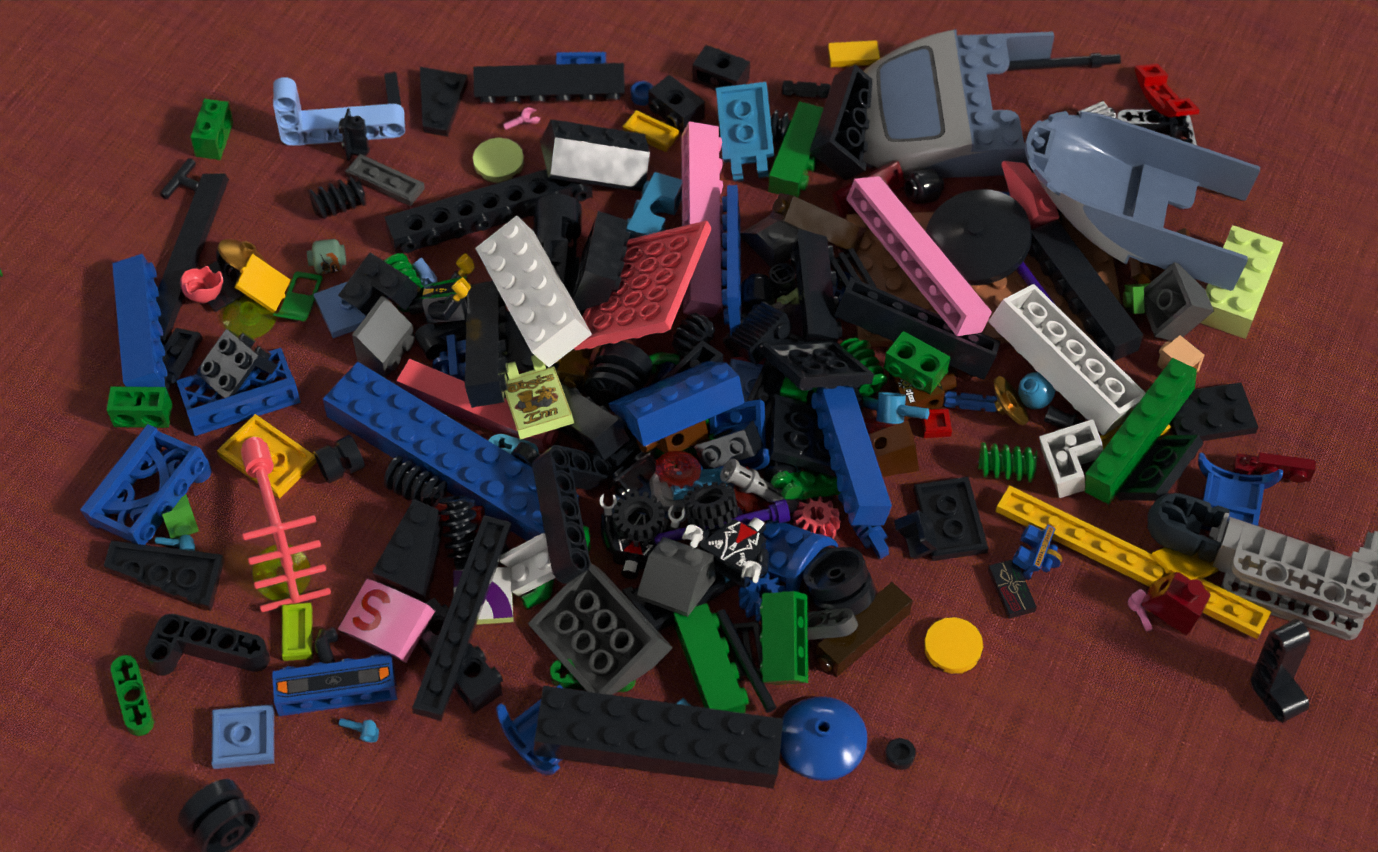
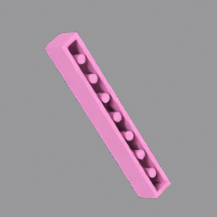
[682,122,724,318]
[846,176,992,336]

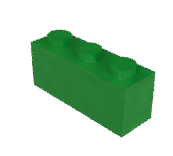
[760,591,808,685]

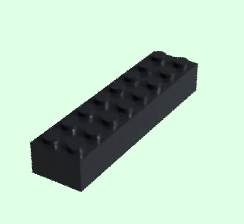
[533,685,783,789]

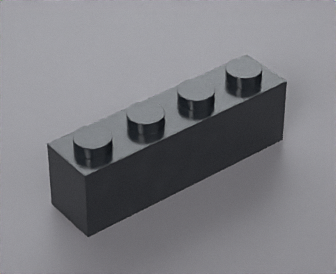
[557,382,630,460]

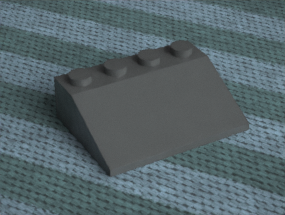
[528,563,673,695]

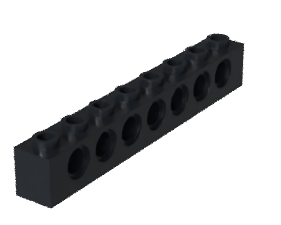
[384,169,593,254]

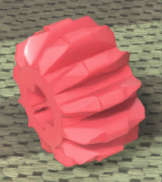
[792,496,841,539]

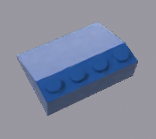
[609,361,745,446]

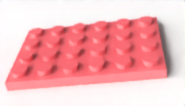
[574,220,712,351]

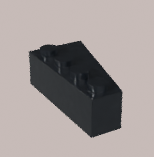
[809,65,873,181]

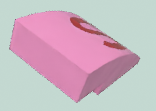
[338,579,435,663]

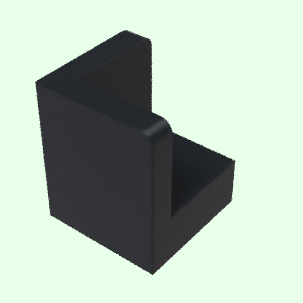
[894,510,938,559]

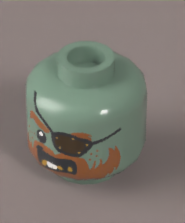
[307,239,346,274]

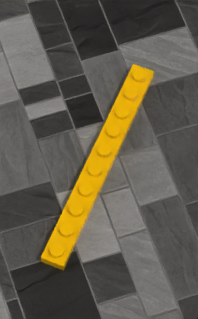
[996,485,1271,639]

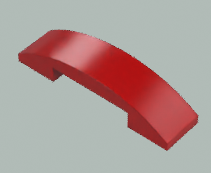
[1135,64,1200,117]

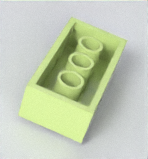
[1201,225,1283,339]

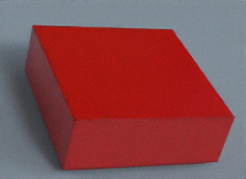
[921,409,952,438]

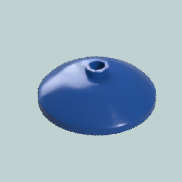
[780,696,867,781]

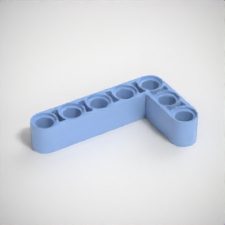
[273,77,405,146]

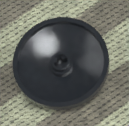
[926,189,1032,286]

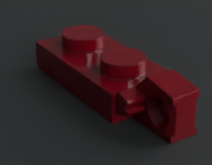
[1233,452,1316,483]

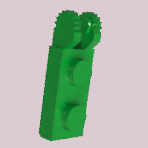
[771,470,841,500]

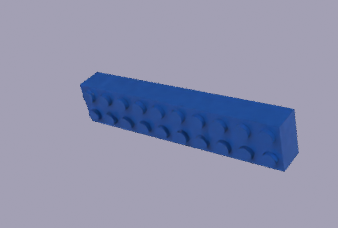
[323,362,579,541]

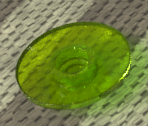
[223,295,277,338]
[252,544,311,601]

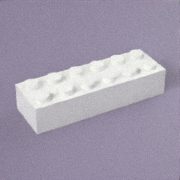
[475,216,592,367]
[988,284,1146,435]

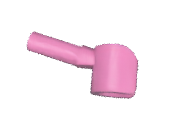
[503,107,540,130]
[1128,589,1153,632]

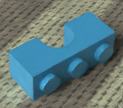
[626,172,682,239]

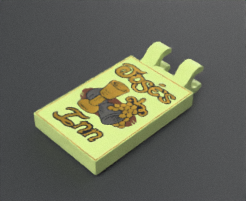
[504,355,574,439]

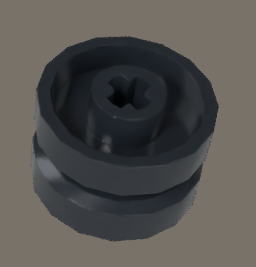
[803,547,876,616]
[178,778,260,852]

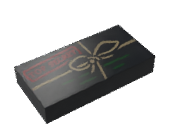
[988,560,1037,619]

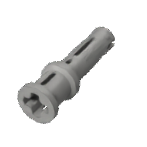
[720,459,800,514]

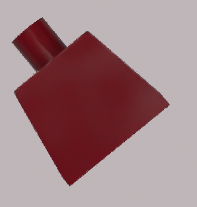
[1140,572,1211,636]

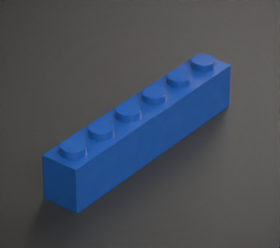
[112,254,167,387]
[811,386,892,525]

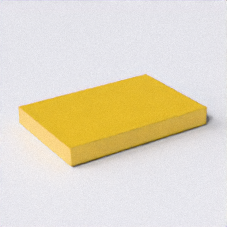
[217,414,316,499]

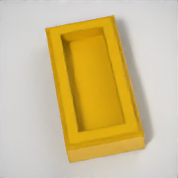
[828,41,880,67]
[623,110,679,152]

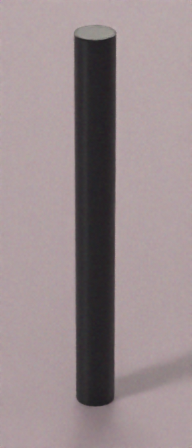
[716,609,777,713]

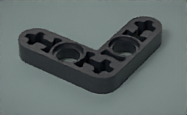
[1117,110,1197,145]

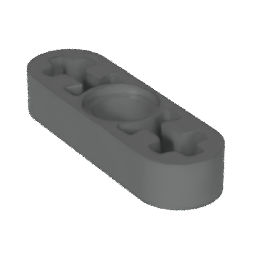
[807,608,858,640]

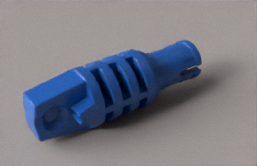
[838,493,889,560]

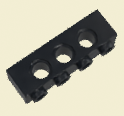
[418,597,503,714]

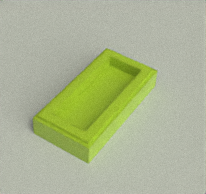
[282,603,313,661]

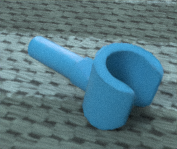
[155,535,195,551]
[339,718,379,743]

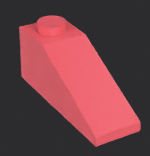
[1001,161,1059,230]

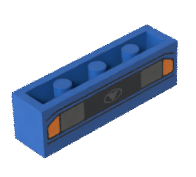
[272,654,398,716]

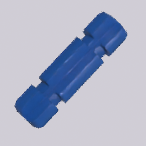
[944,391,997,412]

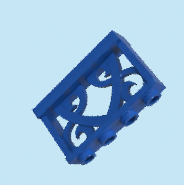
[80,424,208,545]

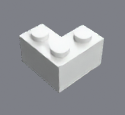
[1039,419,1103,498]

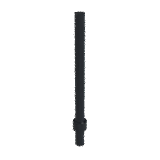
[1007,53,1121,71]

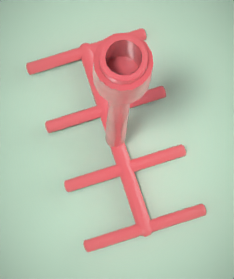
[241,437,331,612]

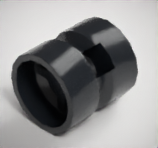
[313,435,365,484]

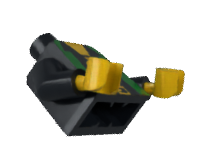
[409,254,474,323]

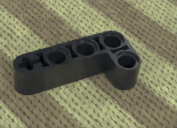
[145,614,270,676]
[1250,619,1311,723]

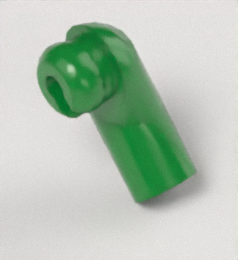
[649,352,681,374]
[521,579,554,609]

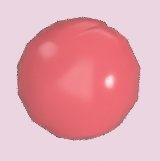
[180,266,223,304]

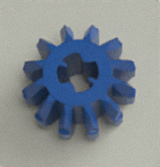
[738,572,786,622]

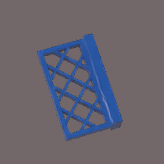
[176,348,301,436]

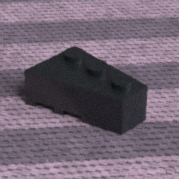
[372,499,443,603]

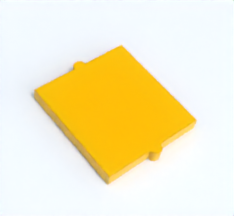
[235,254,290,313]
[1152,547,1218,580]

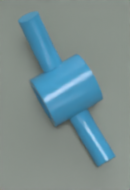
[863,392,929,424]

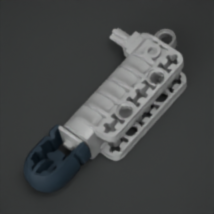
[1147,493,1378,640]

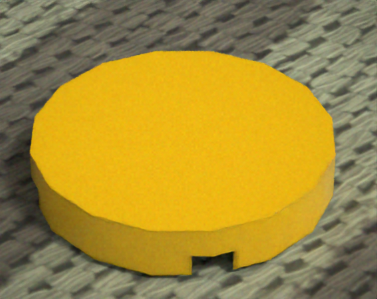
[924,617,983,674]

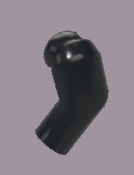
[315,627,338,664]

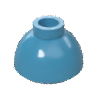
[1018,372,1056,409]

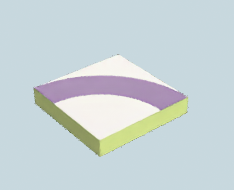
[453,567,513,625]

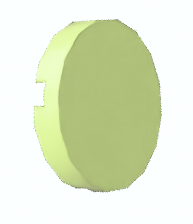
[473,138,524,183]

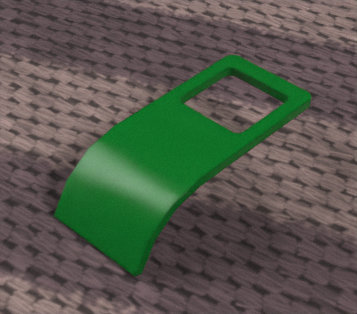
[273,271,323,321]

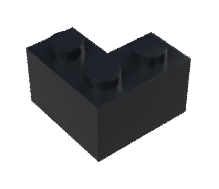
[338,252,421,317]

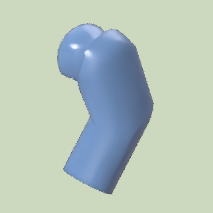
[412,257,437,286]

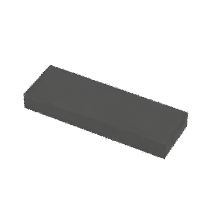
[346,154,425,206]

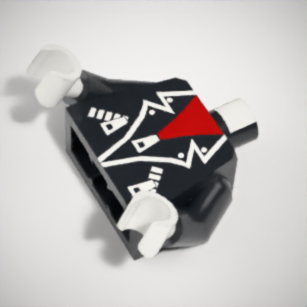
[600,494,687,579]
[682,518,769,589]

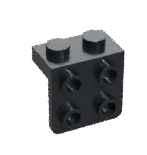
[197,329,278,398]

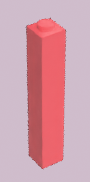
[396,359,559,453]

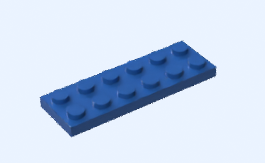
[722,185,741,335]

